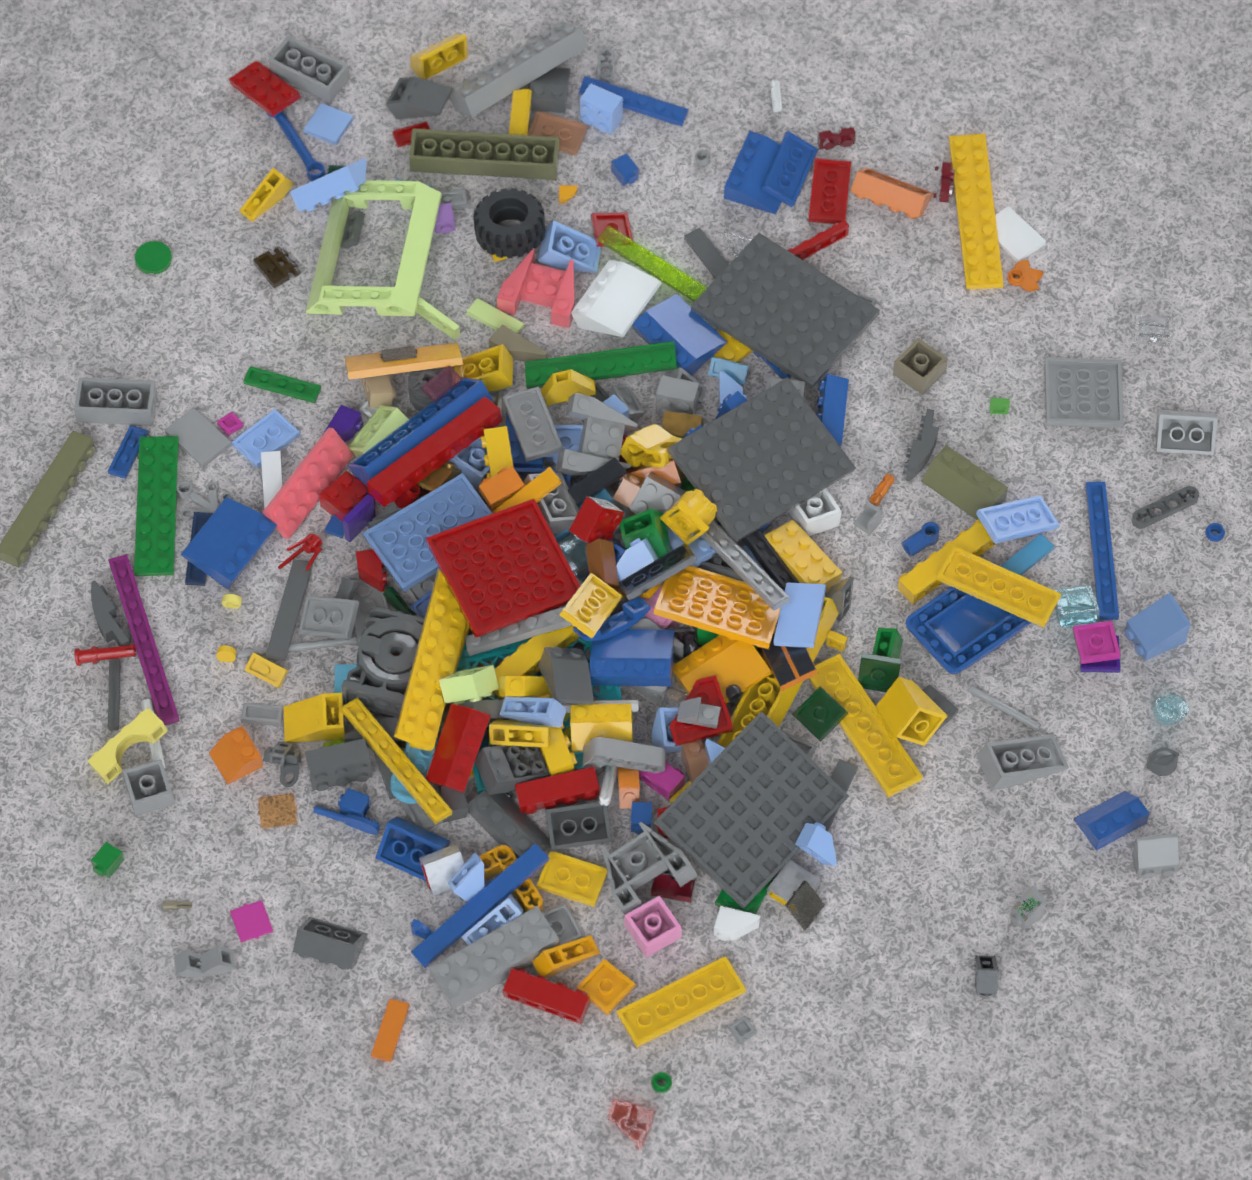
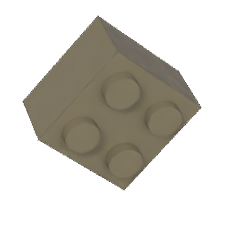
[893,338,948,395]

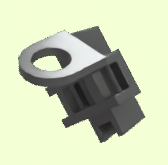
[263,741,301,787]

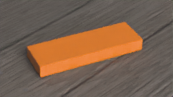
[371,999,410,1062]

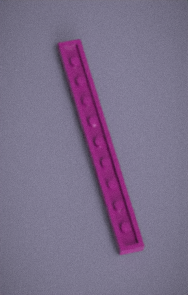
[108,554,180,726]

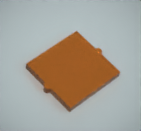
[258,793,297,829]

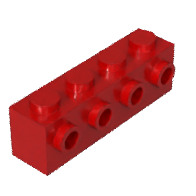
[515,766,600,814]
[502,968,591,1025]

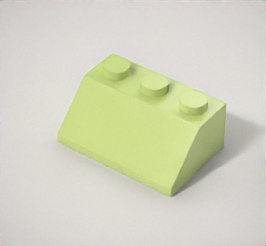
[348,405,409,458]

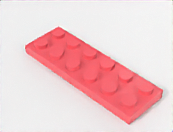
[263,428,354,539]

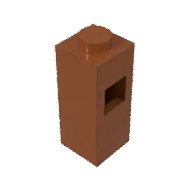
[585,538,619,589]

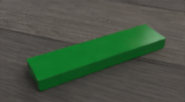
[243,366,322,404]

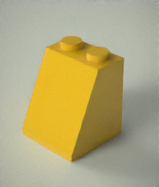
[876,677,947,746]

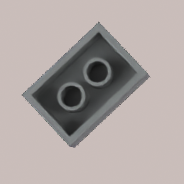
[305,738,372,791]

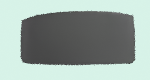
[1147,748,1179,776]

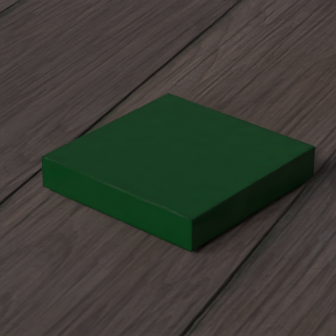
[858,653,902,692]
[792,686,849,742]

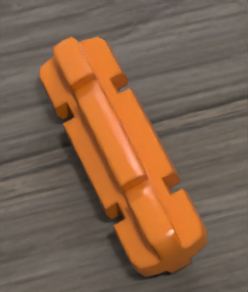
[869,474,894,507]

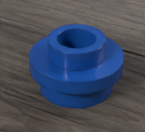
[1205,523,1225,542]

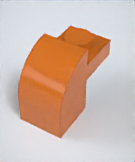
[617,767,640,809]

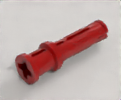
[74,644,137,666]

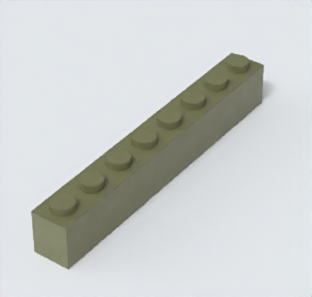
[0,431,96,568]

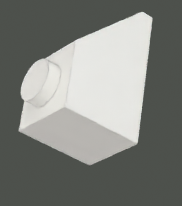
[714,906,760,941]

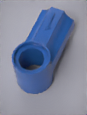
[902,522,939,557]

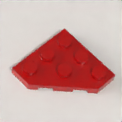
[669,675,734,747]

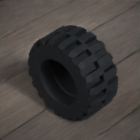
[473,188,546,259]

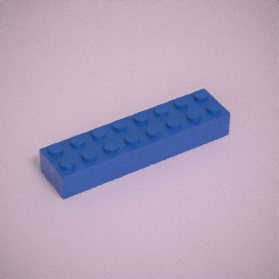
[348,378,493,486]

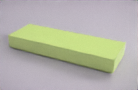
[416,297,460,340]
[467,298,524,334]

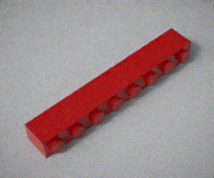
[367,397,502,507]

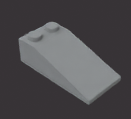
[976,734,1069,790]

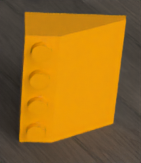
[672,635,772,704]

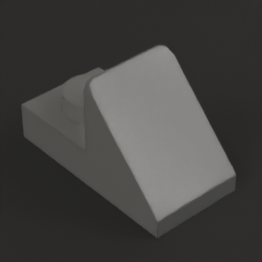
[677,697,720,729]

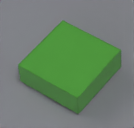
[989,398,1010,415]

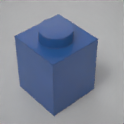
[611,153,639,186]
[338,788,371,818]
[631,802,652,835]

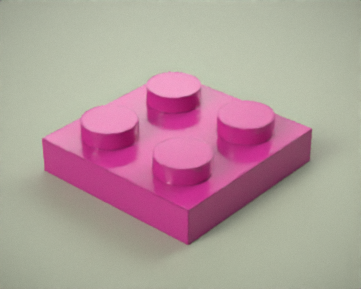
[1072,621,1121,664]

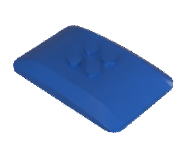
[905,562,1032,674]

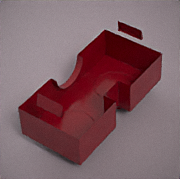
[817,126,856,150]
[933,162,955,203]
[651,874,695,903]

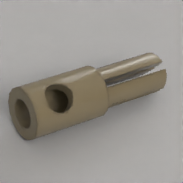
[163,901,192,910]

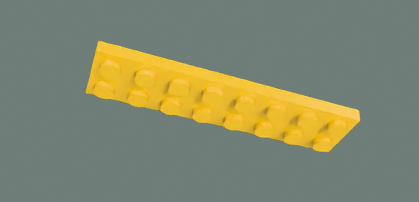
[808,653,923,798]

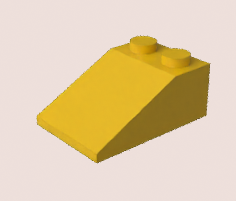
[451,344,514,391]

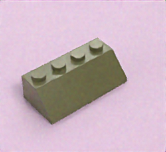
[921,445,1008,520]

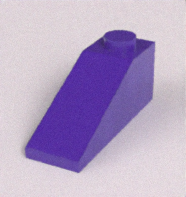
[323,405,364,442]

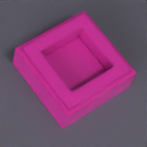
[217,412,244,437]

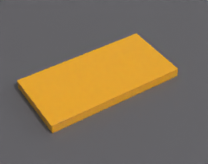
[345,342,463,380]

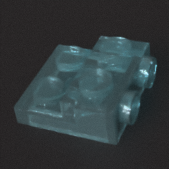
[1054,586,1100,628]

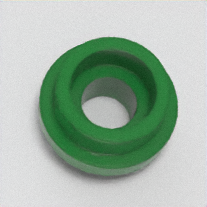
[651,1072,672,1093]

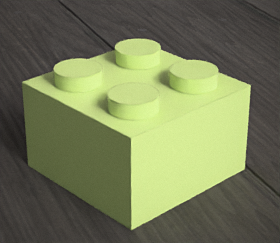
[439,665,499,705]

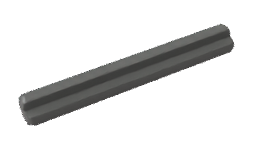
[108,659,121,731]

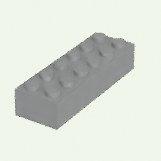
[430,906,560,1009]

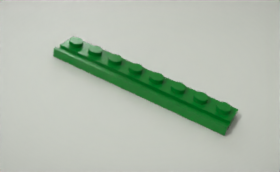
[524,341,677,389]

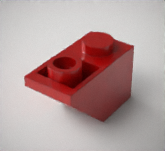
[356,549,388,592]

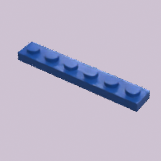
[579,76,688,126]

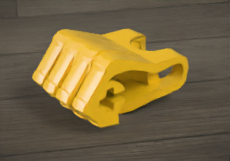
[620,424,682,468]

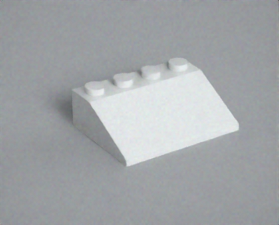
[571,260,662,337]

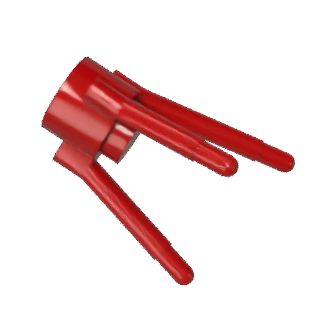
[278,533,323,571]

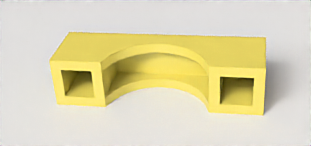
[87,708,168,784]

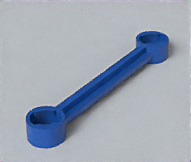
[266,110,325,181]

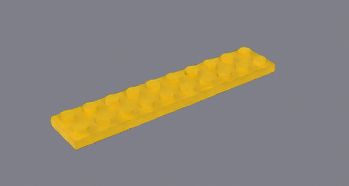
[949,133,1004,289]
[394,568,466,751]

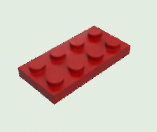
[228,60,301,117]
[808,158,851,224]

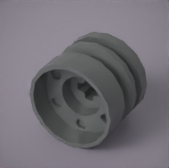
[408,367,448,412]

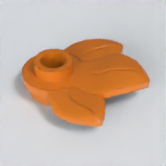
[1007,260,1044,292]

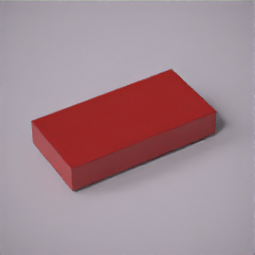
[392,121,430,148]

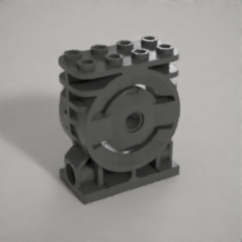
[342,606,425,717]

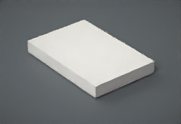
[995,206,1046,262]

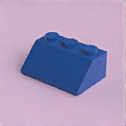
[1074,791,1150,851]
[375,816,451,881]

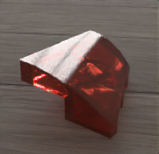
[607,1098,656,1150]

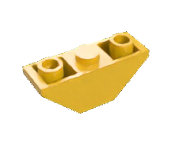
[540,370,596,406]

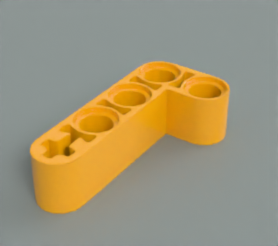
[479,845,543,913]

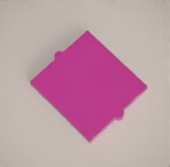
[230,900,273,942]

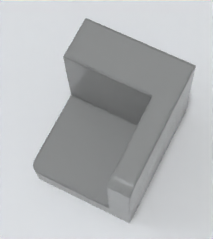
[854,501,883,535]

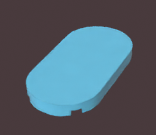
[390,736,440,804]

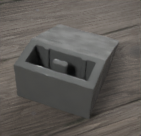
[386,77,453,120]
[475,745,550,795]

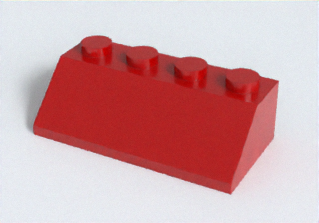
[425,703,491,793]

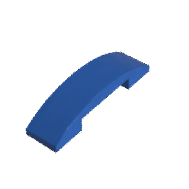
[573,597,651,641]

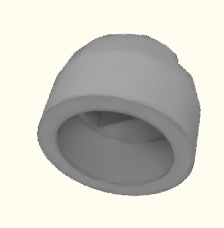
[695,150,710,167]

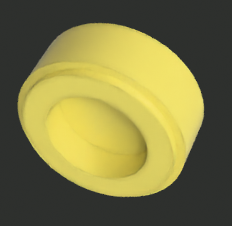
[222,594,242,609]

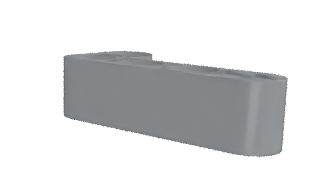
[583,737,665,773]

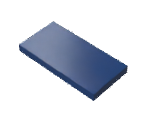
[761,131,818,207]

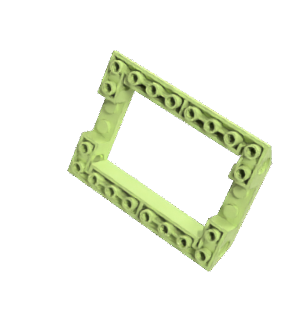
[306,180,442,316]

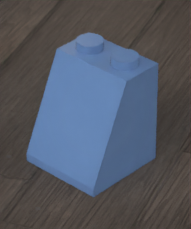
[1124,593,1191,661]

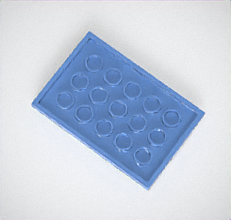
[363,473,492,592]

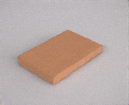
[527,111,589,156]

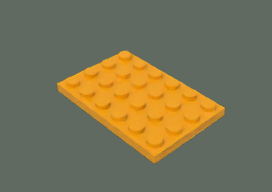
[653,565,781,649]

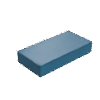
[708,356,749,384]

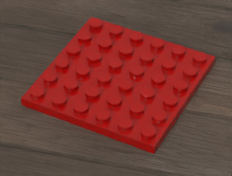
[426,499,580,638]

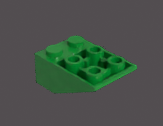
[620,508,671,568]

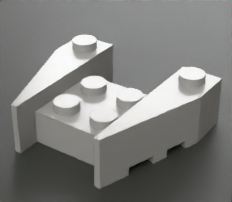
[556,393,638,476]
[602,822,698,915]

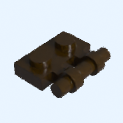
[253,246,301,288]

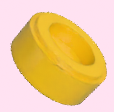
[216,645,237,662]

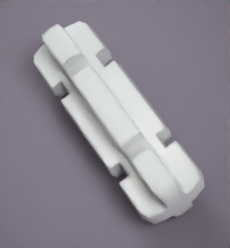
[770,80,782,112]

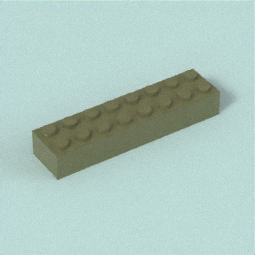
[409,129,560,180]

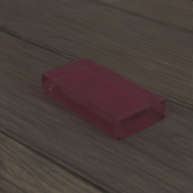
[421,366,462,403]

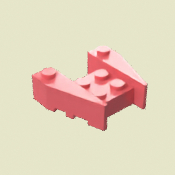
[497,250,575,328]

